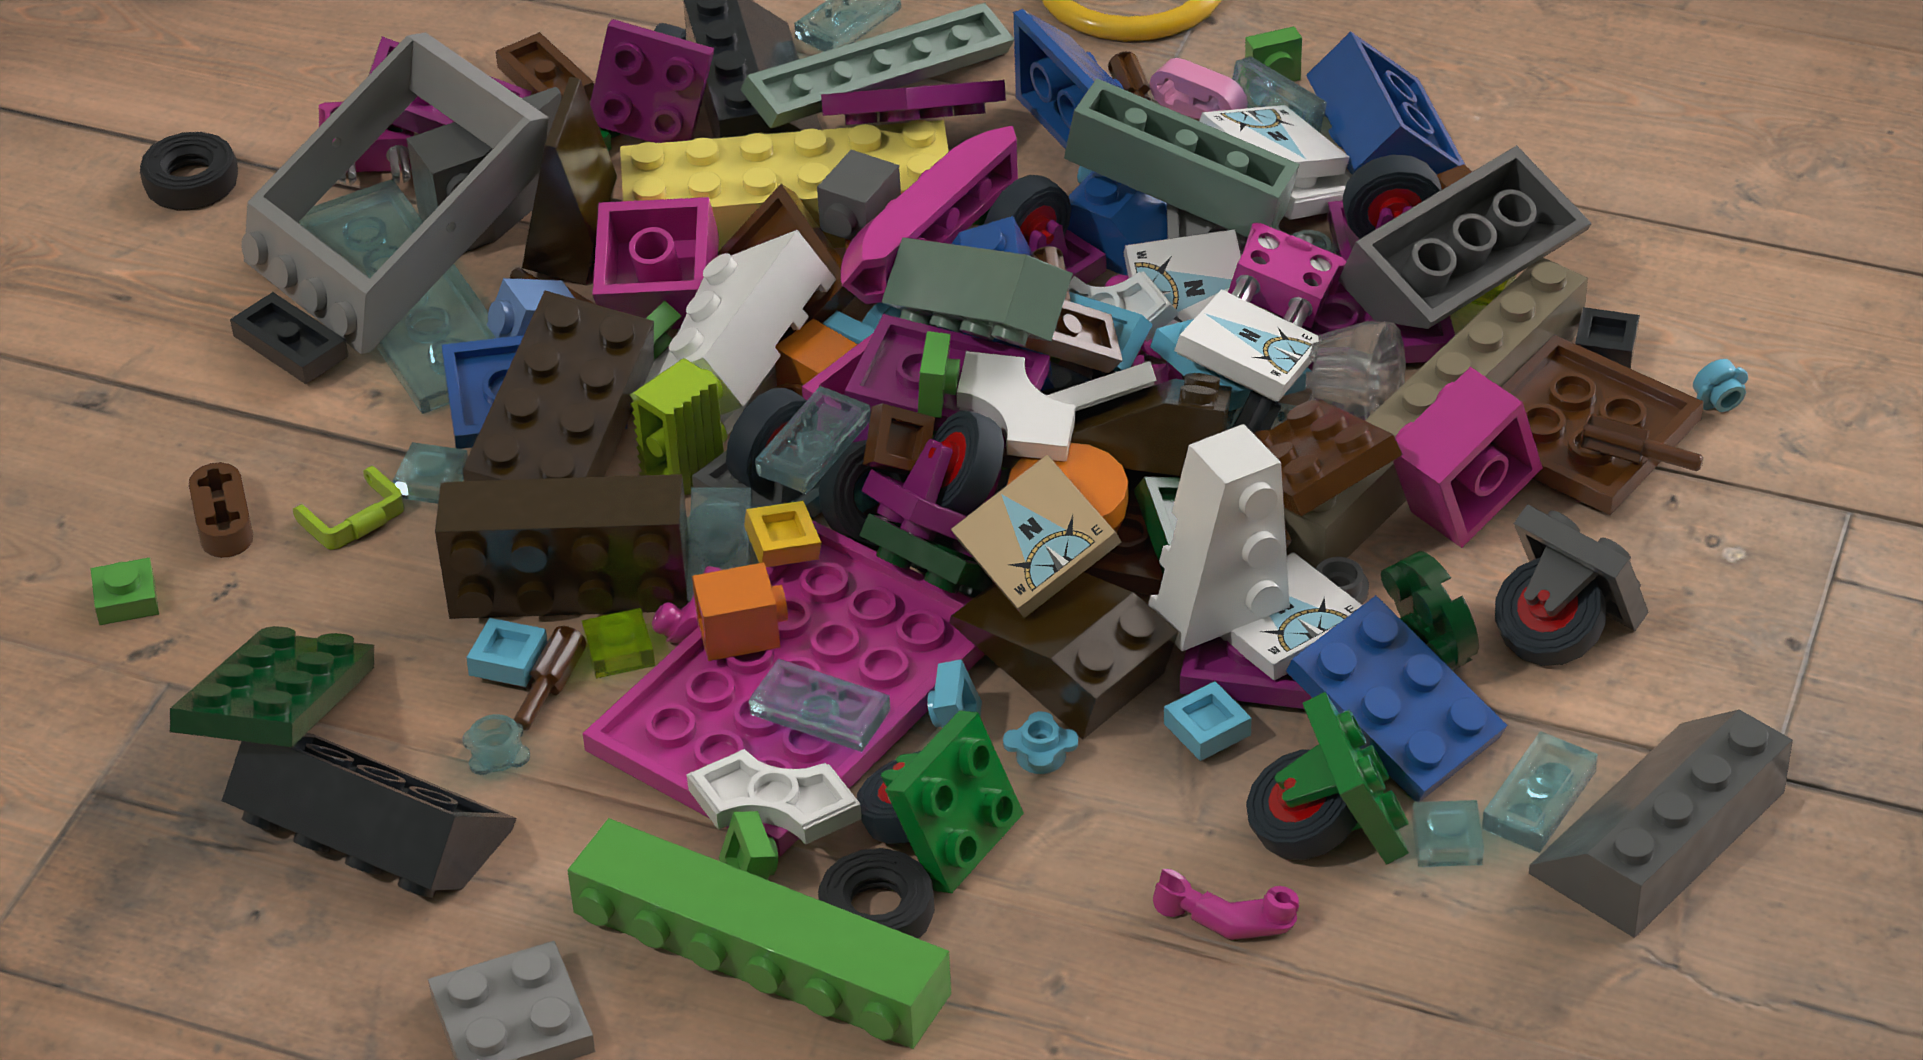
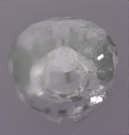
[1306,321,1406,420]

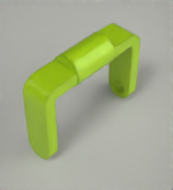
[293,466,404,550]

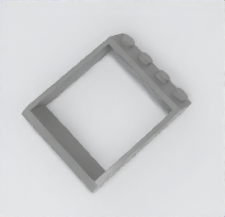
[241,32,549,354]

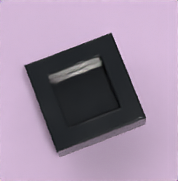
[1575,307,1640,368]

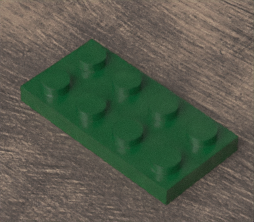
[170,626,375,747]

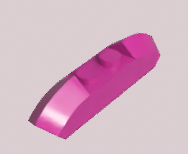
[841,126,1018,304]

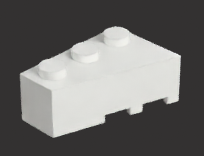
[659,230,836,415]
[1148,424,1290,651]

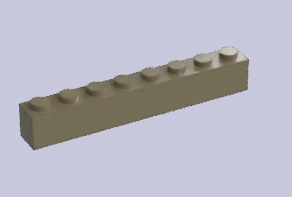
[1284,258,1588,569]

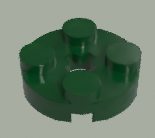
[1380,551,1479,671]

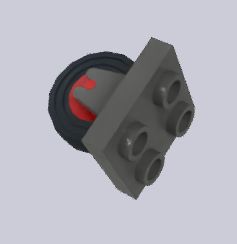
[692,388,835,524]
[1495,504,1649,666]

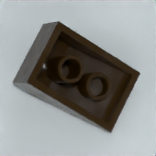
[522,76,622,285]
[1071,373,1232,476]
[949,572,1179,740]

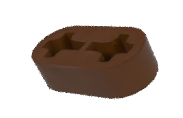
[189,462,253,558]

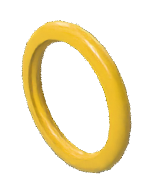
[1042,0,1222,41]

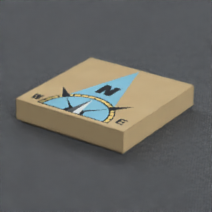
[951,455,1121,618]

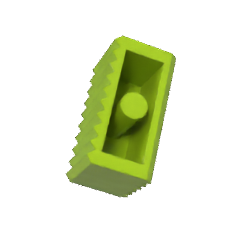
[630,358,728,495]

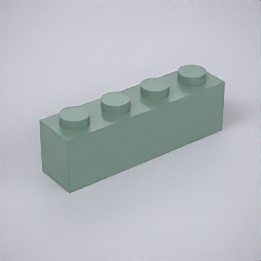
[1064,78,1300,237]
[881,237,1073,346]

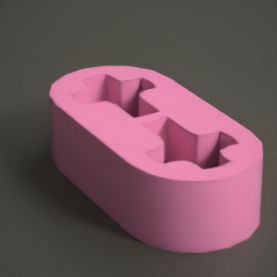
[1149,58,1248,118]

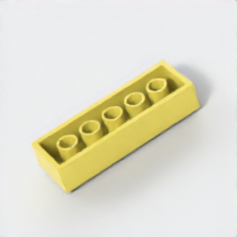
[620,120,949,251]

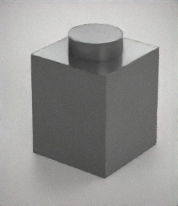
[817,150,901,241]

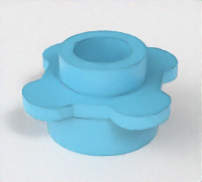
[1003,711,1078,774]

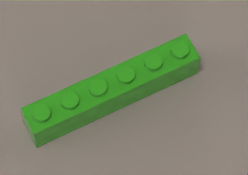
[567,818,951,1049]

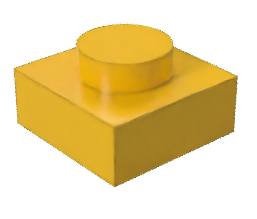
[744,501,821,567]

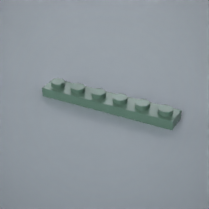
[740,3,1014,128]

